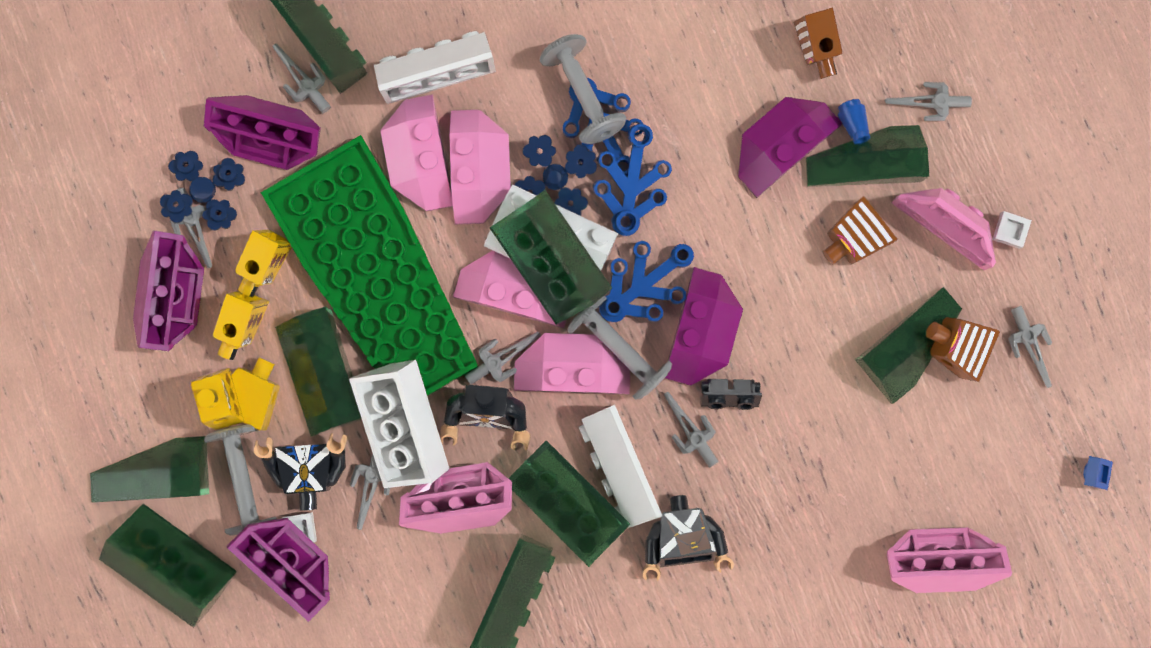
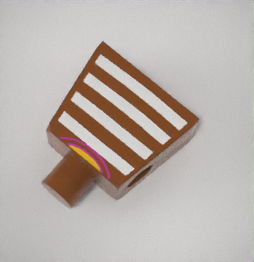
[793,8,842,79]
[822,196,898,265]
[926,317,1000,382]

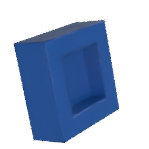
[1083,456,1113,490]

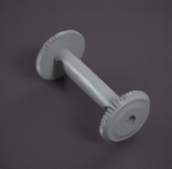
[540,34,626,144]
[568,296,672,399]
[204,424,277,536]

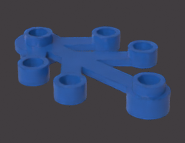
[562,78,643,177]
[593,124,672,236]
[599,241,694,322]

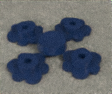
[514,135,597,216]
[160,151,245,231]

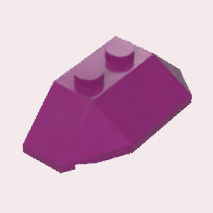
[203,95,321,170]
[738,97,842,198]
[133,230,204,351]
[665,267,743,386]
[226,518,330,622]

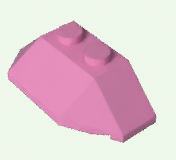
[380,94,453,212]
[449,110,511,225]
[891,188,996,270]
[453,250,572,328]
[514,333,630,394]
[399,462,512,534]
[887,527,1012,593]

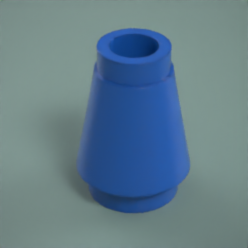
[838,99,871,144]

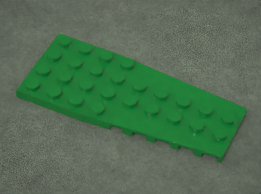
[261,135,478,396]

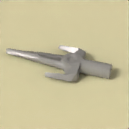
[273,44,331,114]
[885,82,972,121]
[170,188,212,268]
[1008,306,1052,388]
[465,332,541,385]
[664,392,719,468]
[350,454,390,530]

